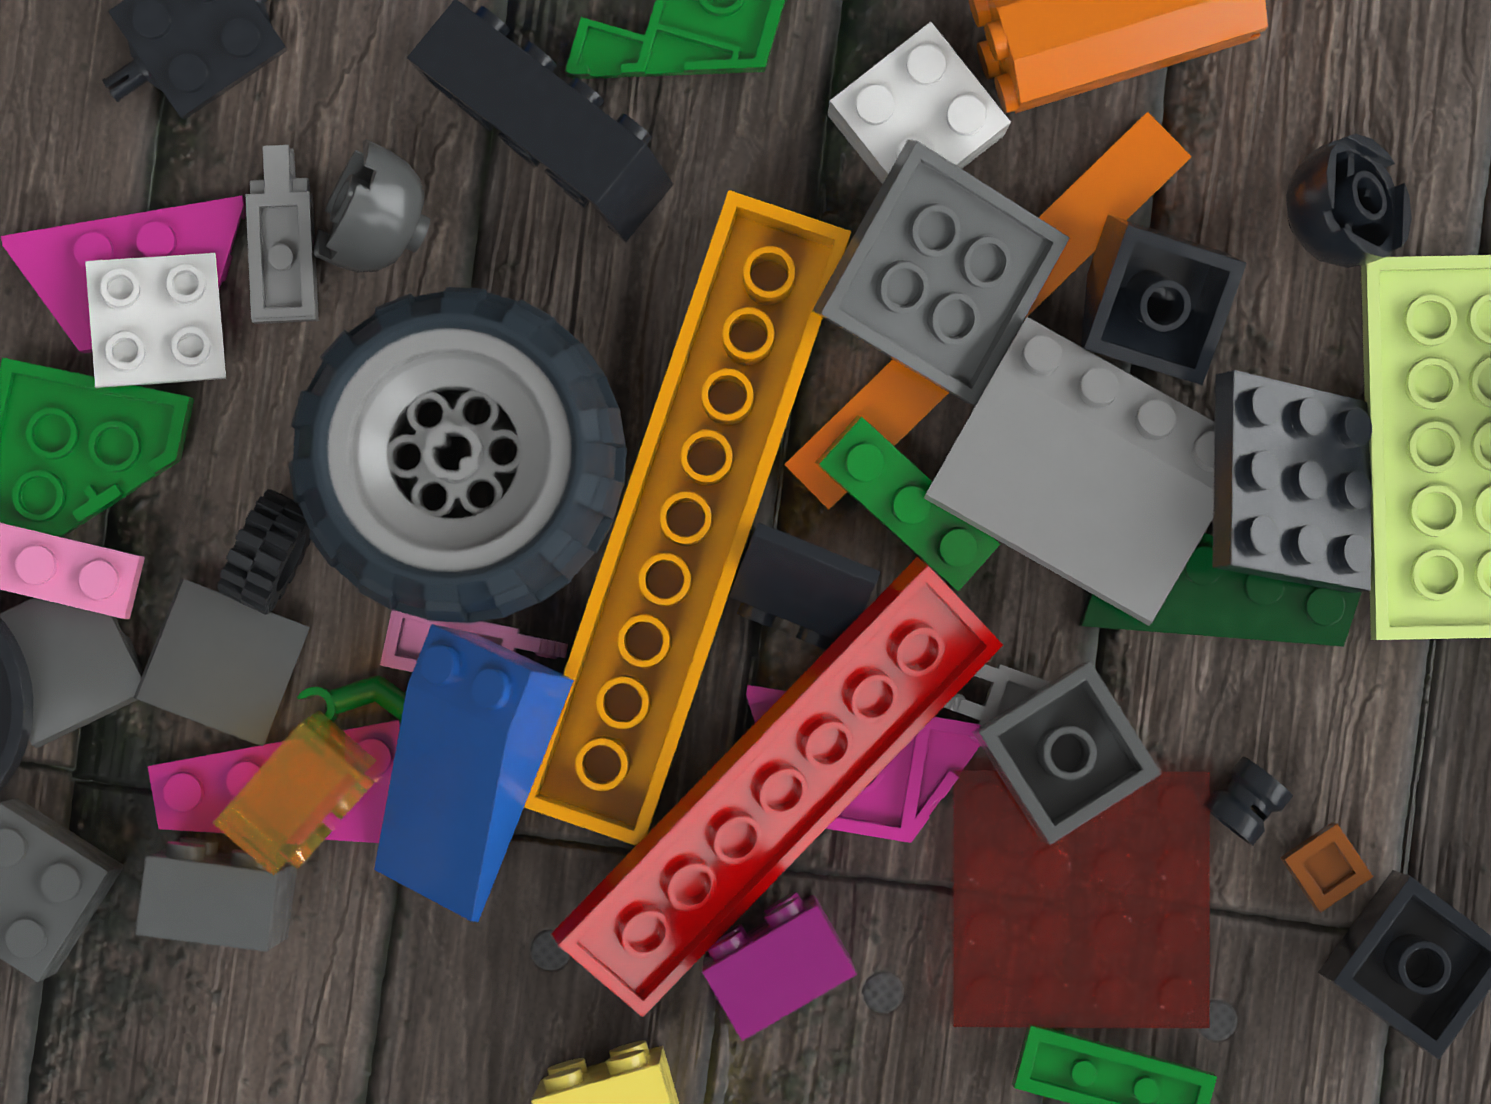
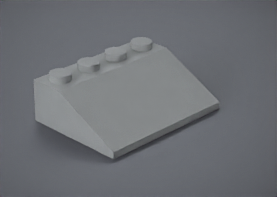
[924,317,1215,626]

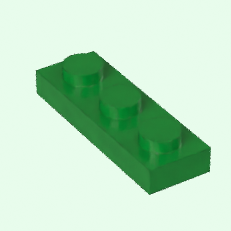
[815,415,1000,591]
[1012,1022,1217,1104]

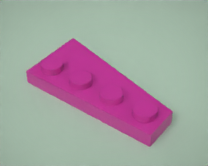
[147,720,401,843]

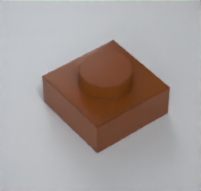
[1280,822,1374,913]

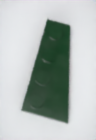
[1079,533,1362,647]

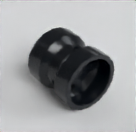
[1203,756,1293,846]

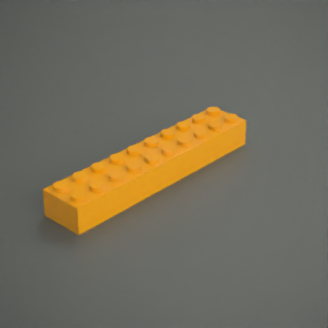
[524,190,851,845]

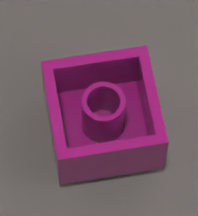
[702,892,857,1041]

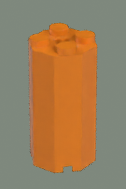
[968,0,1268,114]

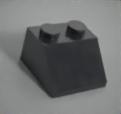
[1081,215,1247,385]
[729,522,881,650]

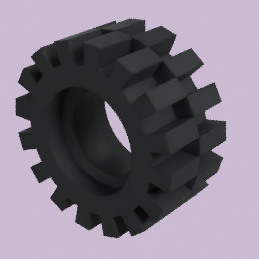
[217,489,311,615]

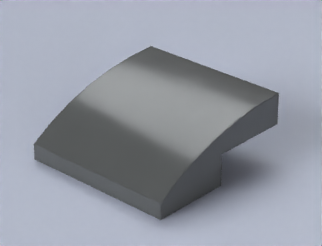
[133,578,310,746]
[0,598,144,748]

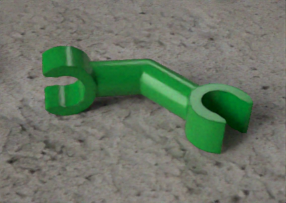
[297,676,406,728]

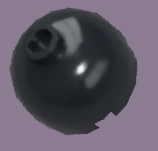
[1286,134,1412,268]

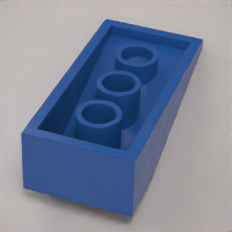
[374,624,574,922]

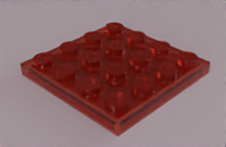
[952,769,1210,1028]

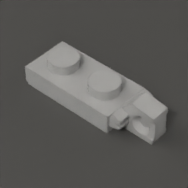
[245,145,319,324]

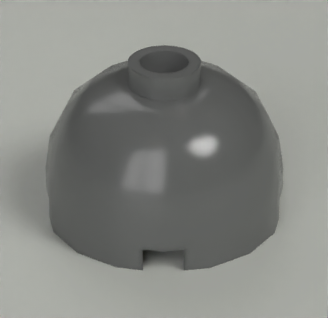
[313,139,430,273]

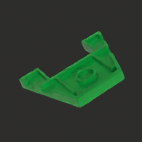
[565,0,786,79]

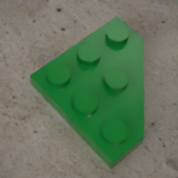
[0,357,194,537]

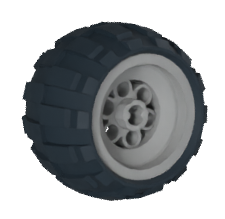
[288,287,627,623]

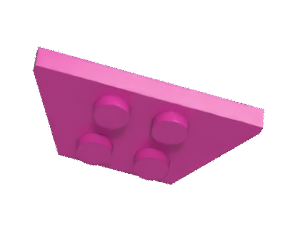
[1,196,246,354]
[746,685,981,843]

